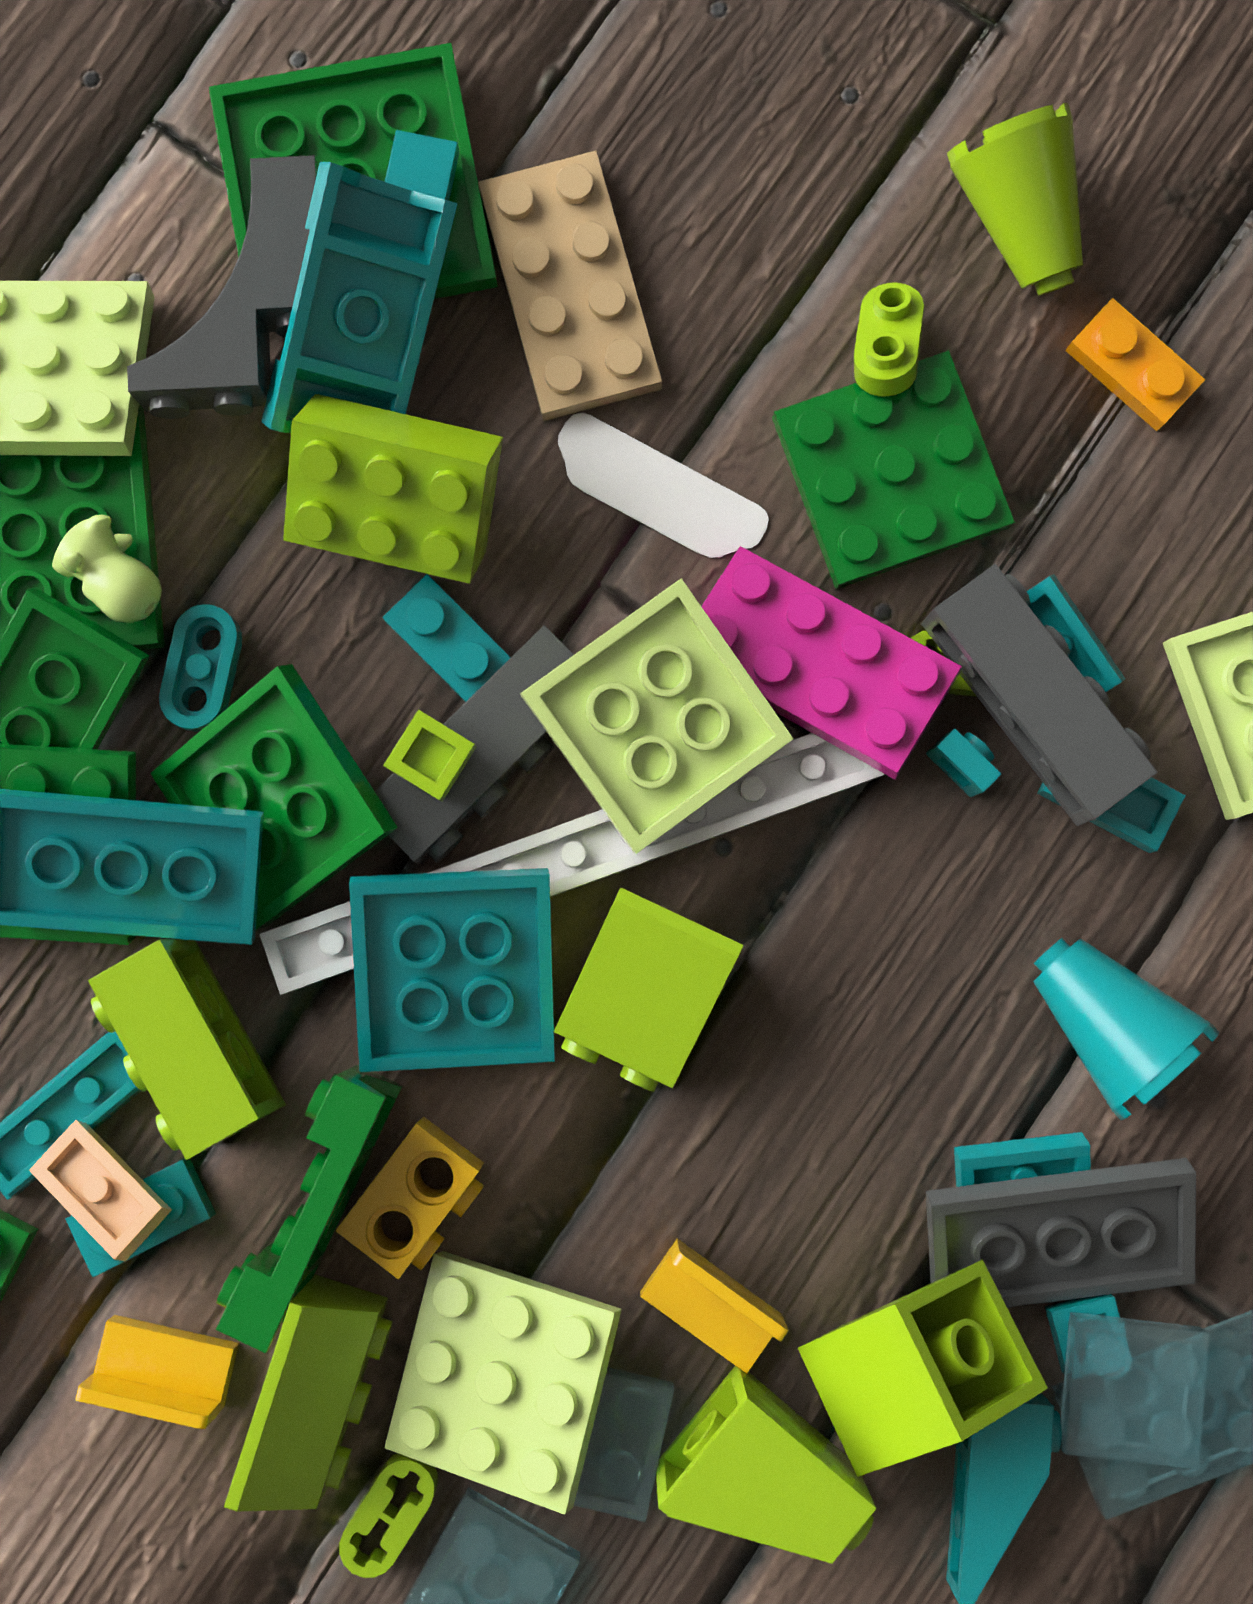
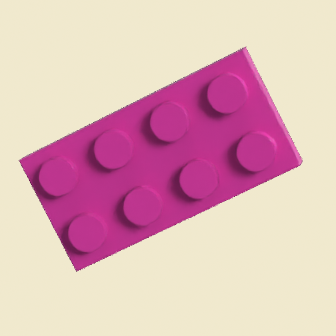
[701,546,962,780]

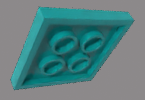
[349,868,555,1072]

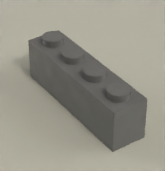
[921,564,1158,826]
[375,625,574,864]

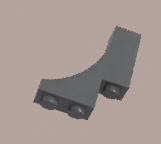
[127,155,319,419]

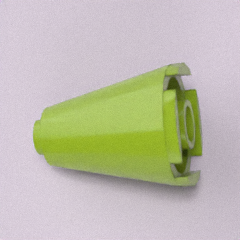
[947,103,1083,296]

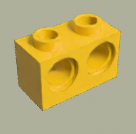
[336,1117,484,1280]

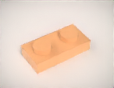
[29,1120,172,1261]

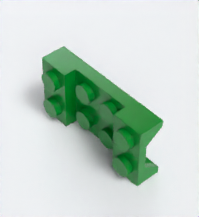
[215,1065,403,1353]

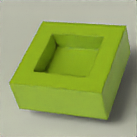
[383,709,477,802]

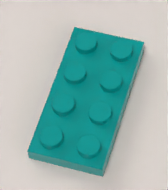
[0,789,264,945]

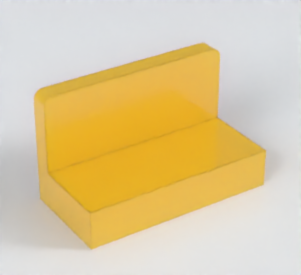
[640,1239,789,1374]
[75,1315,239,1429]

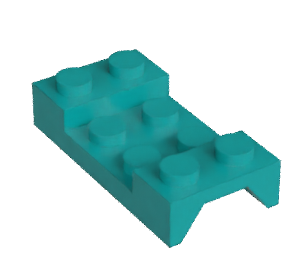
[261,162,457,433]

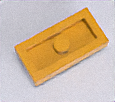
[1065,298,1206,431]

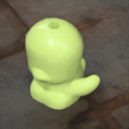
[52,515,162,623]

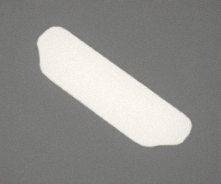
[558,413,769,558]

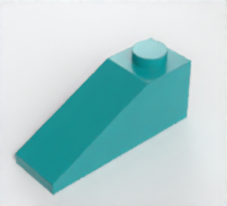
[946,1393,1062,1604]

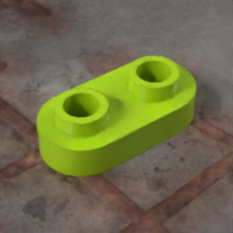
[854,283,924,396]

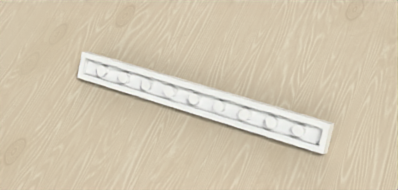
[259,733,884,995]

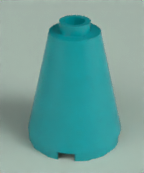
[1033,938,1220,1120]

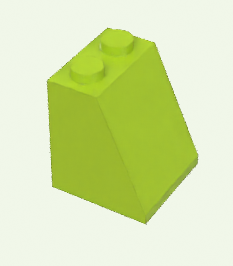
[554,887,744,1092]
[798,1259,1048,1477]
[655,1366,877,1564]

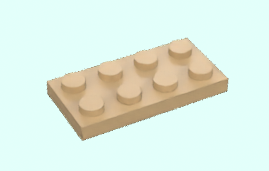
[478,151,662,421]

